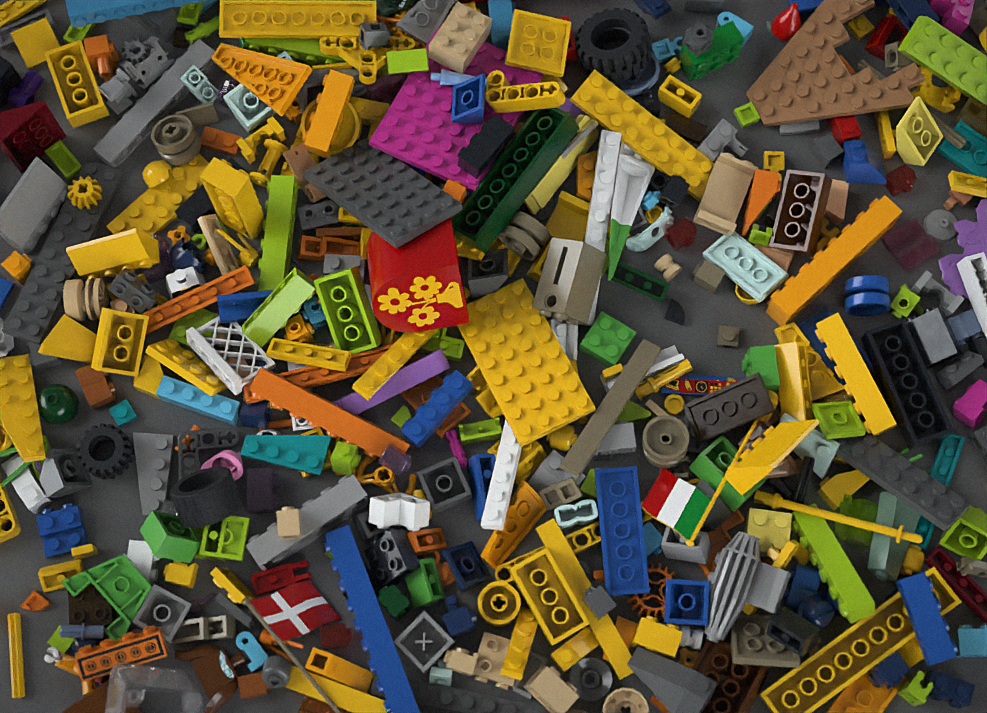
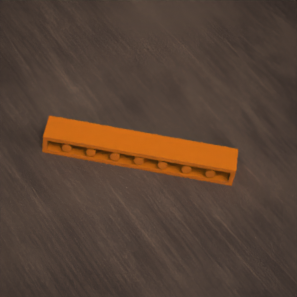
[249,366,410,467]

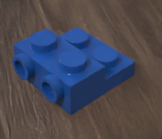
[36,503,88,559]

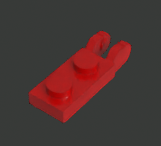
[250,560,312,597]

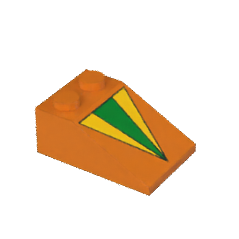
[741,169,782,238]

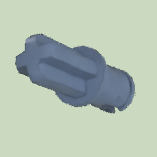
[60,623,104,640]

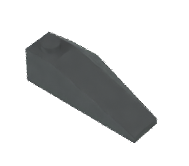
[296,69,377,115]
[627,646,716,713]

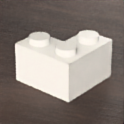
[369,492,430,531]

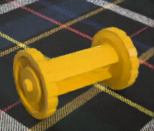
[249,139,289,188]

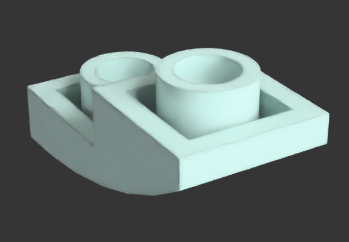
[180,64,221,104]

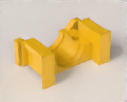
[911,67,961,114]
[236,116,286,164]

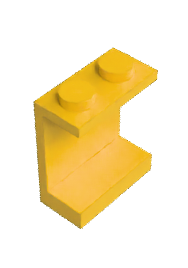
[545,191,590,241]

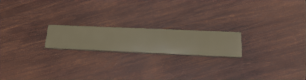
[560,339,661,478]

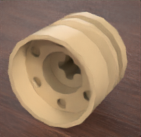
[63,278,109,321]
[603,688,649,713]

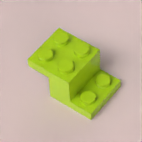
[193,516,250,563]

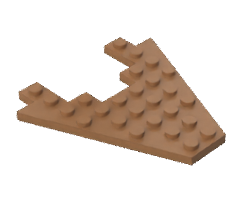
[746,0,925,127]

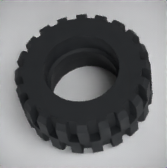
[575,8,652,83]

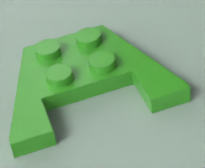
[61,554,153,641]

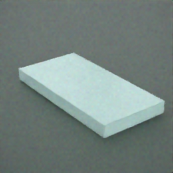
[703,231,789,303]

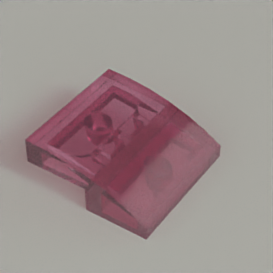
[366,73,407,102]
[881,218,939,272]

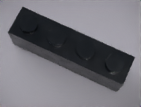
[174,157,248,234]

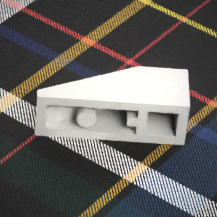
[1,453,53,514]

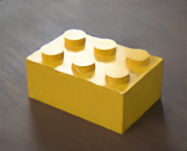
[91,307,149,377]

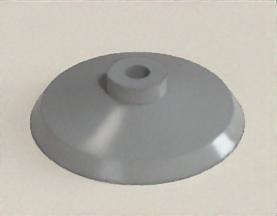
[923,209,958,243]

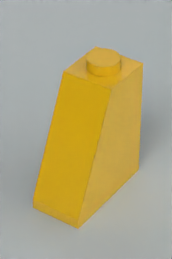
[38,314,97,363]

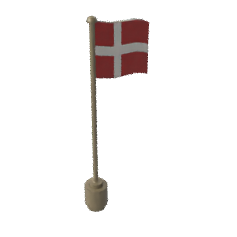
[243,581,341,713]

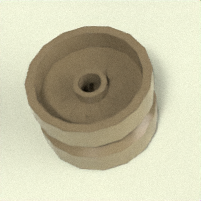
[151,114,201,165]
[499,211,551,261]
[642,415,689,468]

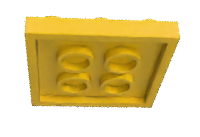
[505,9,571,77]

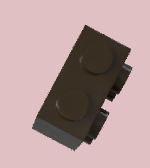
[68,583,117,628]

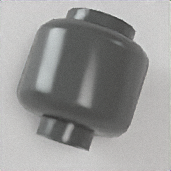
[262,655,291,688]

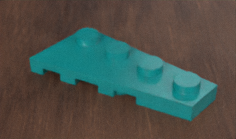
[240,435,332,476]

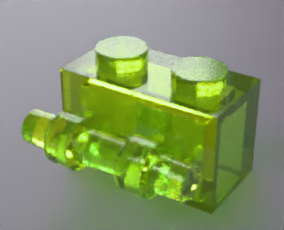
[834,494,878,547]

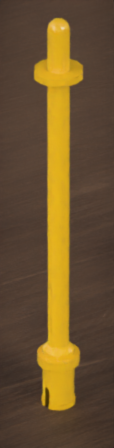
[754,490,923,544]

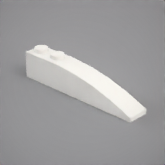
[957,252,987,338]

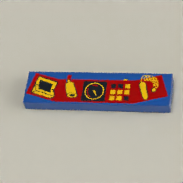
[661,374,744,397]

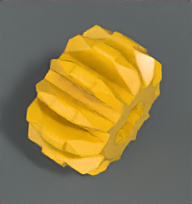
[67,176,102,210]

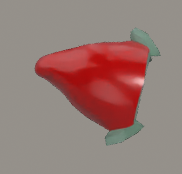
[767,3,801,41]

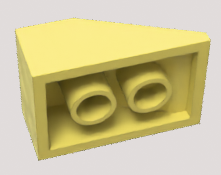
[896,96,944,166]

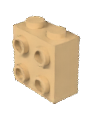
[472,632,515,690]

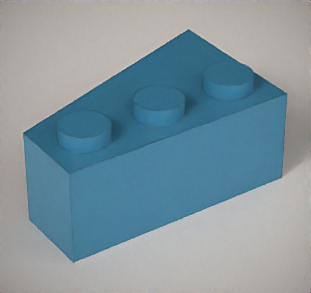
[488,0,515,51]

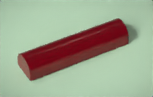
[923,545,987,623]

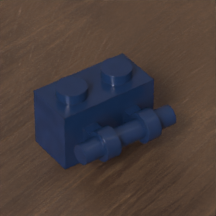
[442,595,477,640]

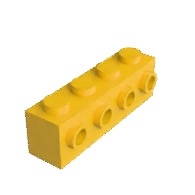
[775,342,814,421]

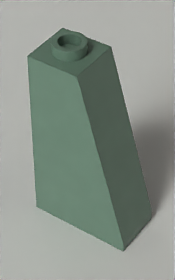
[867,492,920,581]

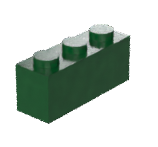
[607,261,671,303]

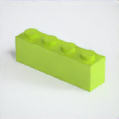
[242,267,315,348]

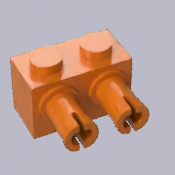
[83,34,120,83]

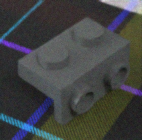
[936,350,985,390]

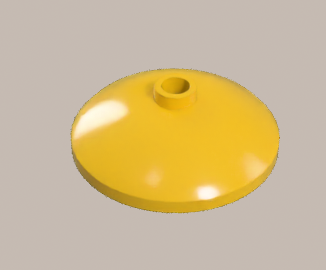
[301,99,360,155]

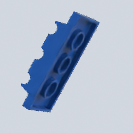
[798,306,873,385]

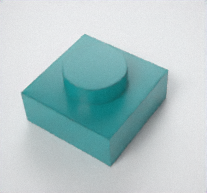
[108,399,138,428]

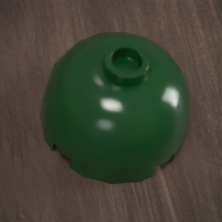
[37,384,79,425]

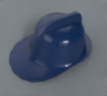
[797,591,835,628]

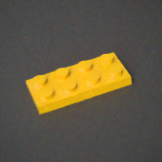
[145,338,229,396]

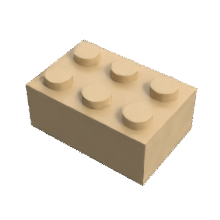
[428,2,492,74]

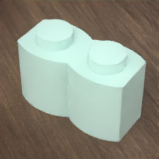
[553,500,599,530]

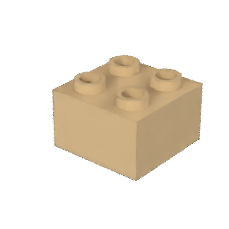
[523,666,579,713]

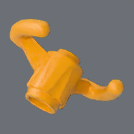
[355,455,417,495]

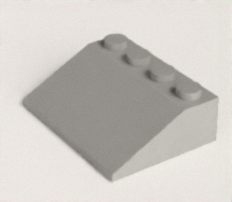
[0,157,69,255]

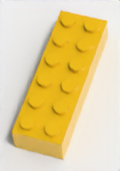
[200,157,266,240]
[814,313,898,437]

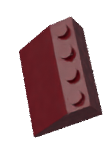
[0,101,67,174]

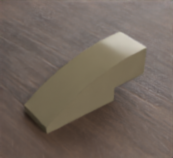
[168,615,236,645]

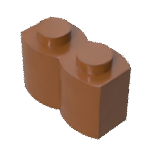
[75,363,117,410]

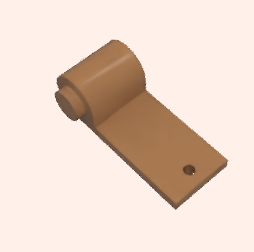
[283,143,327,203]

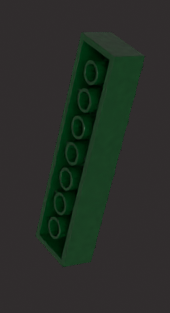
[451,108,580,253]

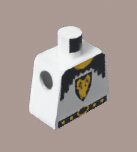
[166,267,206,300]

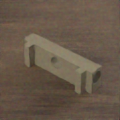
[956,557,987,578]

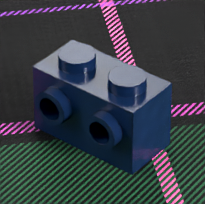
[867,651,910,689]
[923,669,975,709]

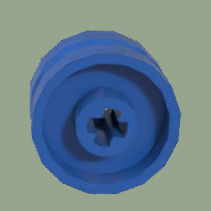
[843,275,891,316]

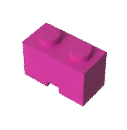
[953,379,987,430]

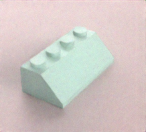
[223,51,293,133]

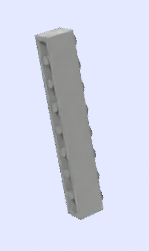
[93,39,216,169]

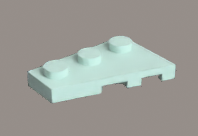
[779,413,840,479]

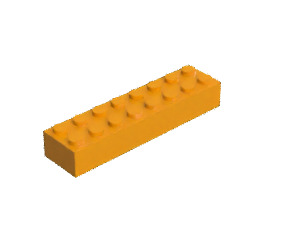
[766,195,903,327]

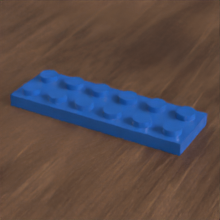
[594,466,650,596]

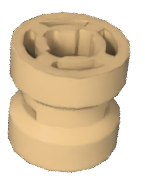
[654,253,682,281]

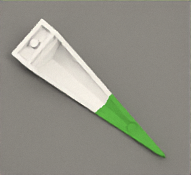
[608,141,655,281]

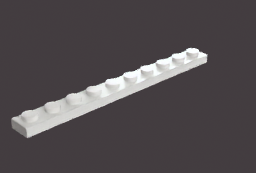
[579,130,622,326]

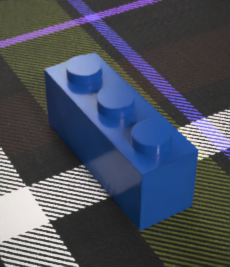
[467,453,496,522]

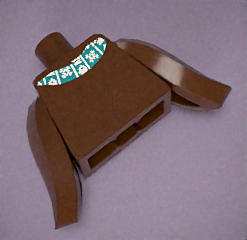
[174,645,246,713]

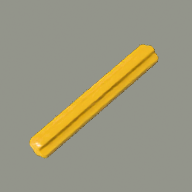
[8,613,25,698]

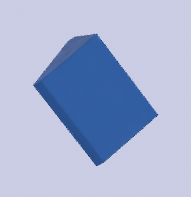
[451,74,485,125]

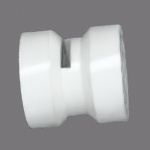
[679,625,704,651]

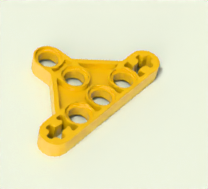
[319,36,415,84]

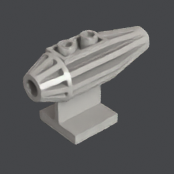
[704,531,791,643]

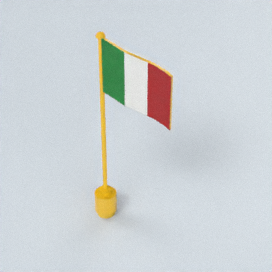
[641,390,778,547]

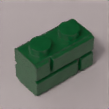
[378,585,412,621]

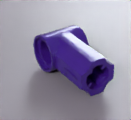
[8,70,44,107]

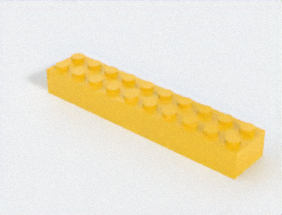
[758,567,961,713]

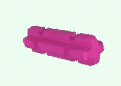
[445,430,468,469]

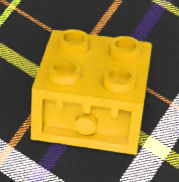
[487,439,548,486]

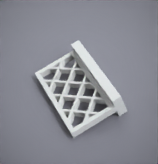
[186,316,276,396]

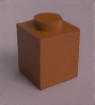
[237,672,272,700]

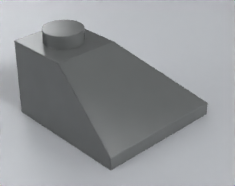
[467,248,508,299]
[40,449,92,498]

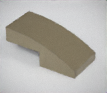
[538,477,583,511]

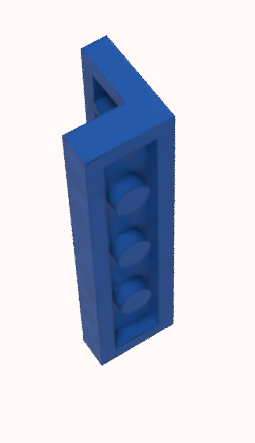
[217,290,302,324]

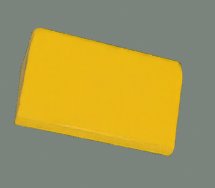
[38,559,84,593]

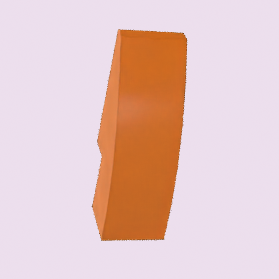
[297,235,361,262]

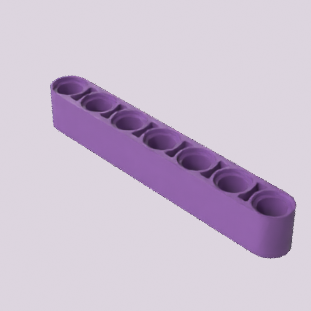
[323,348,451,430]

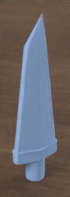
[430,69,487,86]

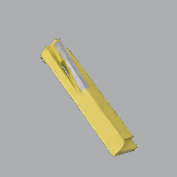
[524,114,599,215]

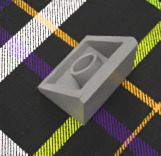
[132,584,192,642]

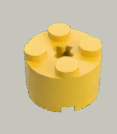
[478,581,521,627]

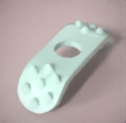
[626,206,674,252]

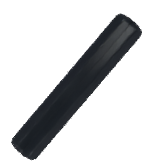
[789,456,815,513]

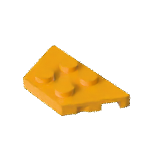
[576,150,612,215]

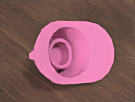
[201,450,243,481]

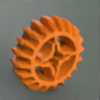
[627,562,676,619]

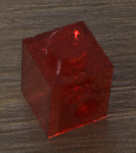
[883,163,917,198]
[664,217,697,252]
[319,623,353,651]

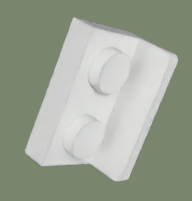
[547,320,578,360]

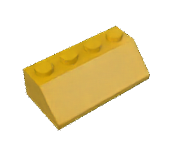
[66,228,160,281]

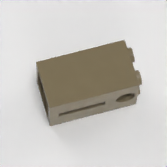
[532,237,607,326]

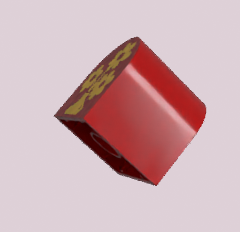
[366,217,470,333]

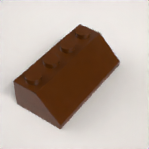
[769,169,833,257]

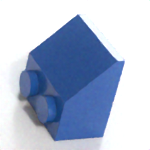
[841,140,887,184]
[664,579,709,625]

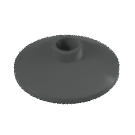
[569,657,612,701]

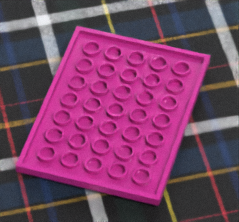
[369,22,544,193]

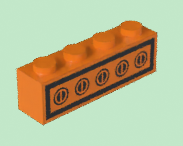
[74,625,169,682]

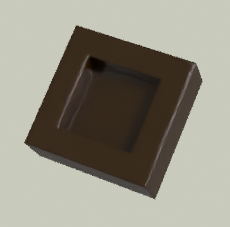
[172,27,193,49]

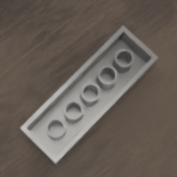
[245,474,370,571]

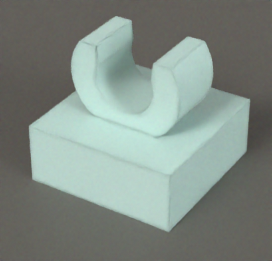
[429,660,452,687]

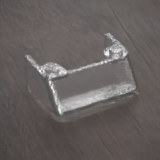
[105,663,203,713]

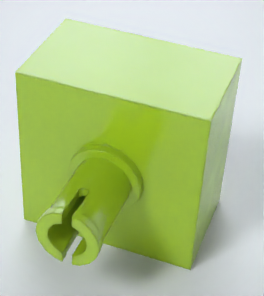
[939,505,987,561]

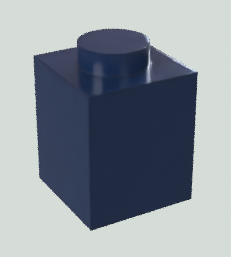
[238,400,272,429]

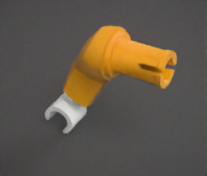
[44,647,96,696]

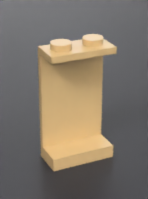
[693,152,758,237]

